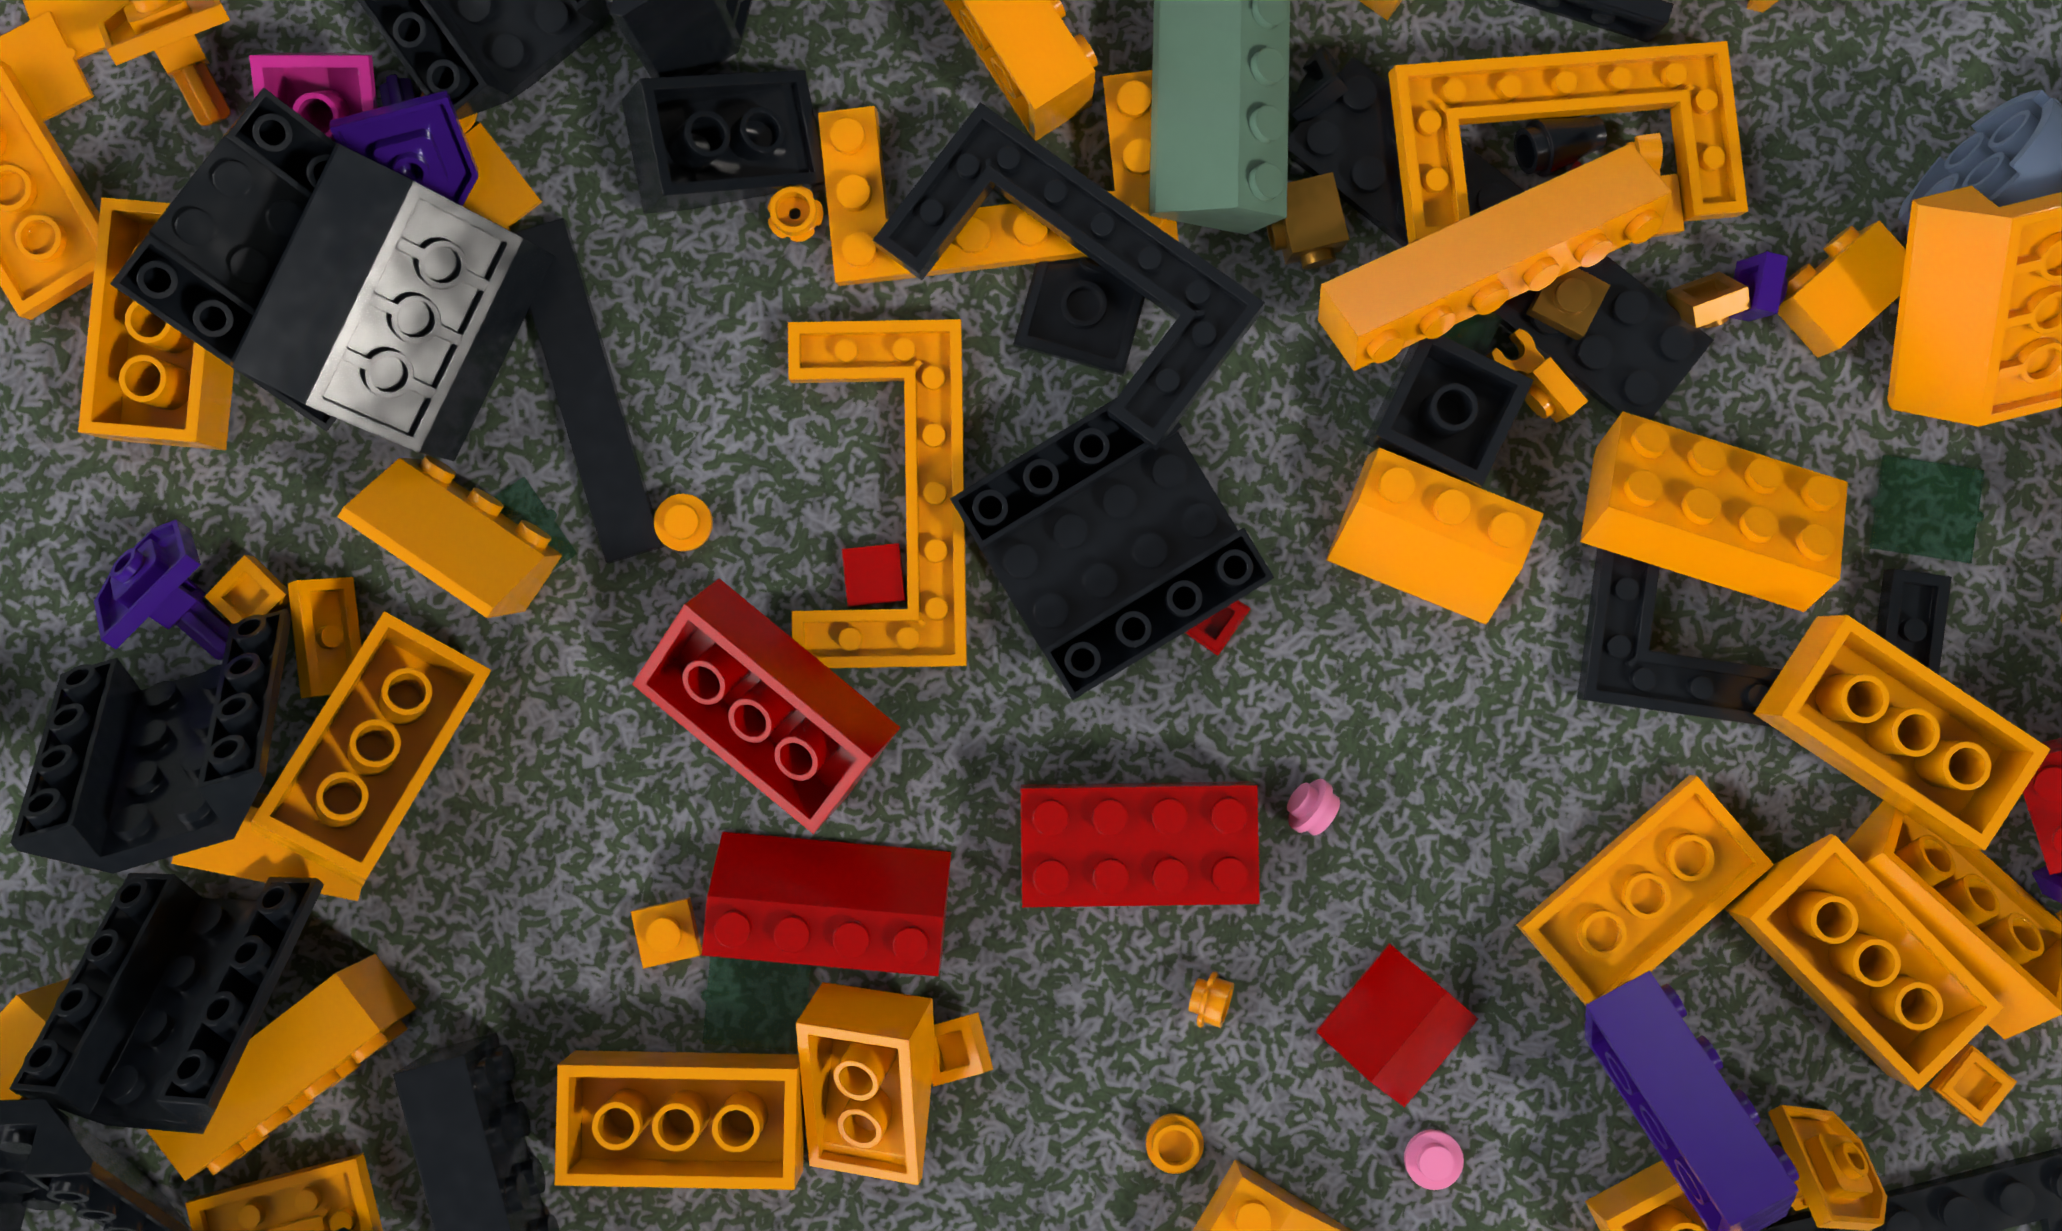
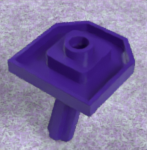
[330,74,479,206]
[94,519,230,660]

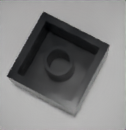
[1363,336,1533,487]

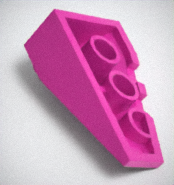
[249,53,378,141]

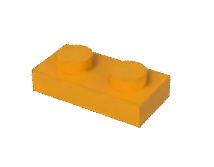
[287,577,362,699]

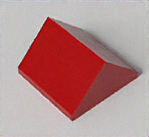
[1316,943,1478,1108]

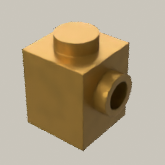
[1266,172,1350,269]

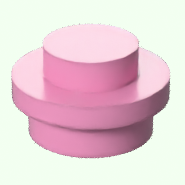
[1287,779,1340,836]
[1404,1129,1464,1190]

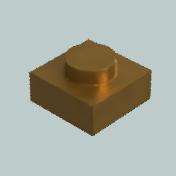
[1526,268,1610,340]
[1666,271,1751,328]

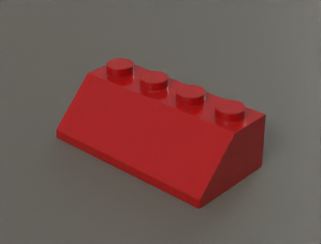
[701,831,952,977]

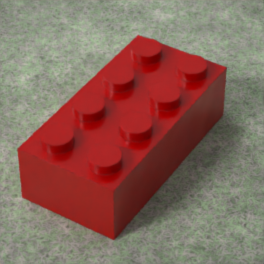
[632,578,901,834]
[1020,781,1260,908]

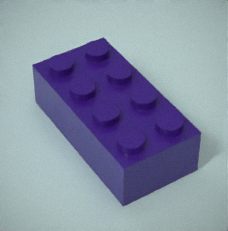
[1585,971,1799,1231]

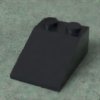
[622,70,825,214]

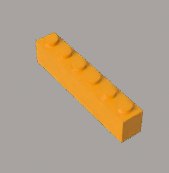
[1318,143,1672,371]

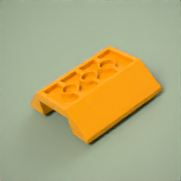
[1887,186,2062,427]

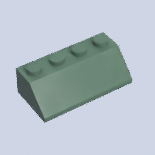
[1149,0,1290,235]

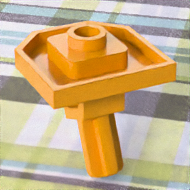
[98,0,231,126]
[1768,1105,1887,1231]

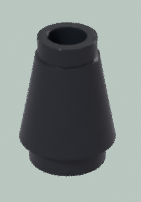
[1514,115,1607,177]

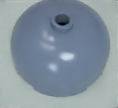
[1898,90,2062,232]

